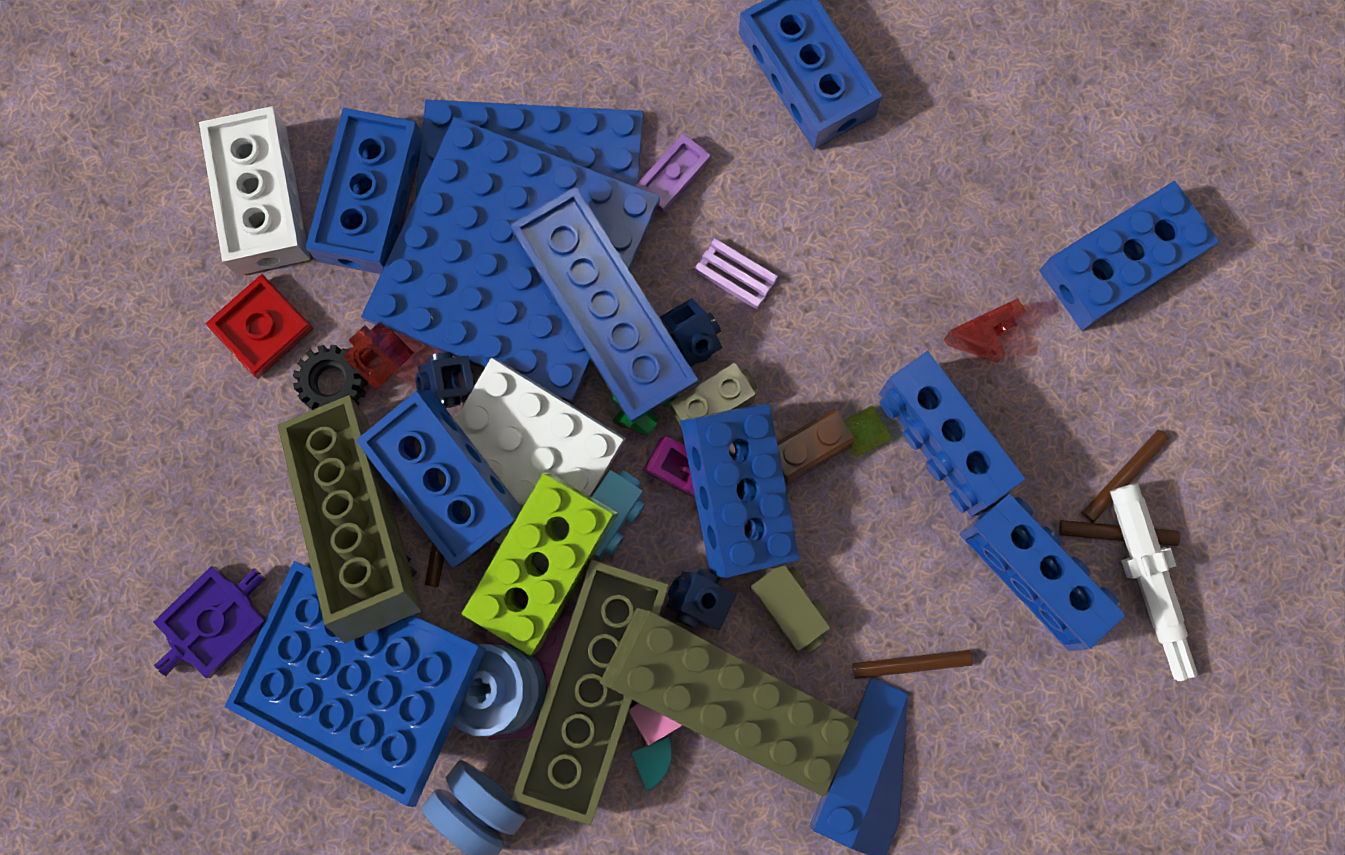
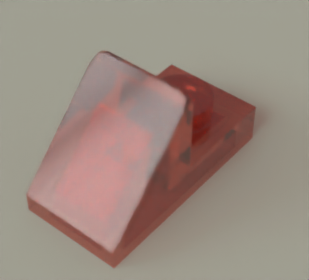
[944,298,1025,363]

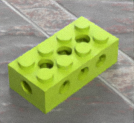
[462,473,619,656]

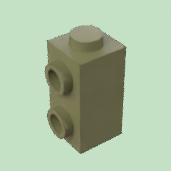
[670,363,757,426]
[749,564,830,654]

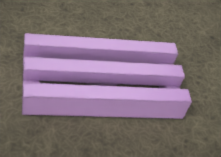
[694,238,778,310]

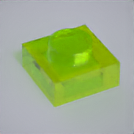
[843,405,891,458]

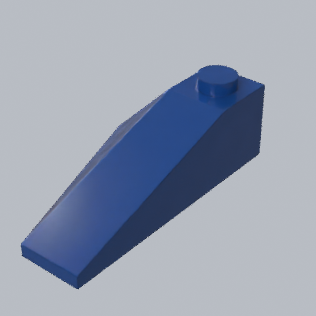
[809,677,908,855]

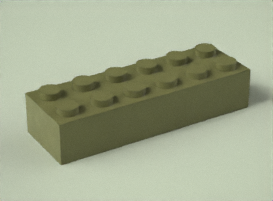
[277,395,422,643]
[511,559,669,826]
[600,608,859,797]

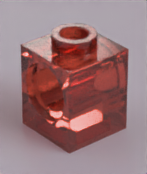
[343,321,414,390]

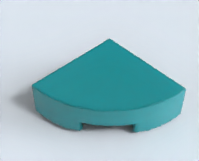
[632,736,672,790]

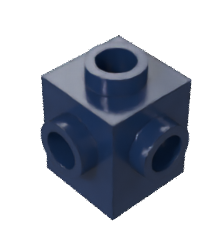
[660,298,722,367]
[415,352,474,408]
[666,569,737,631]

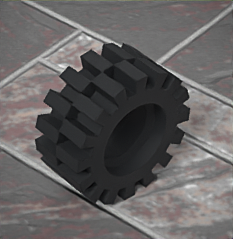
[293,345,368,410]

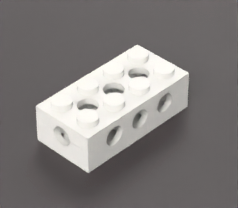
[199,106,310,276]

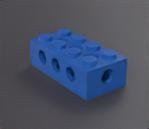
[739,0,882,150]
[305,108,423,274]
[1039,180,1220,331]
[879,351,1025,517]
[355,390,522,568]
[680,403,800,578]
[959,493,1126,651]

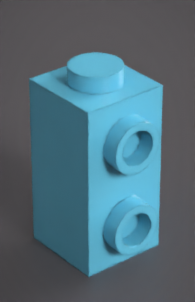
[566,470,646,559]

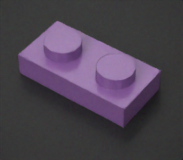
[635,133,711,214]

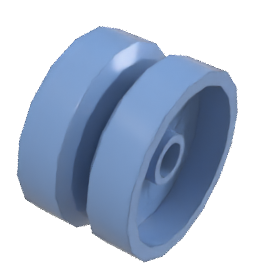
[453,644,546,736]
[421,760,529,855]

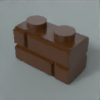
[777,408,855,486]

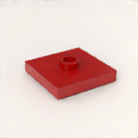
[205,274,314,379]

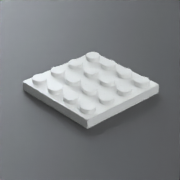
[438,358,626,572]

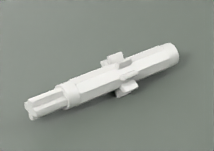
[1110,483,1198,681]

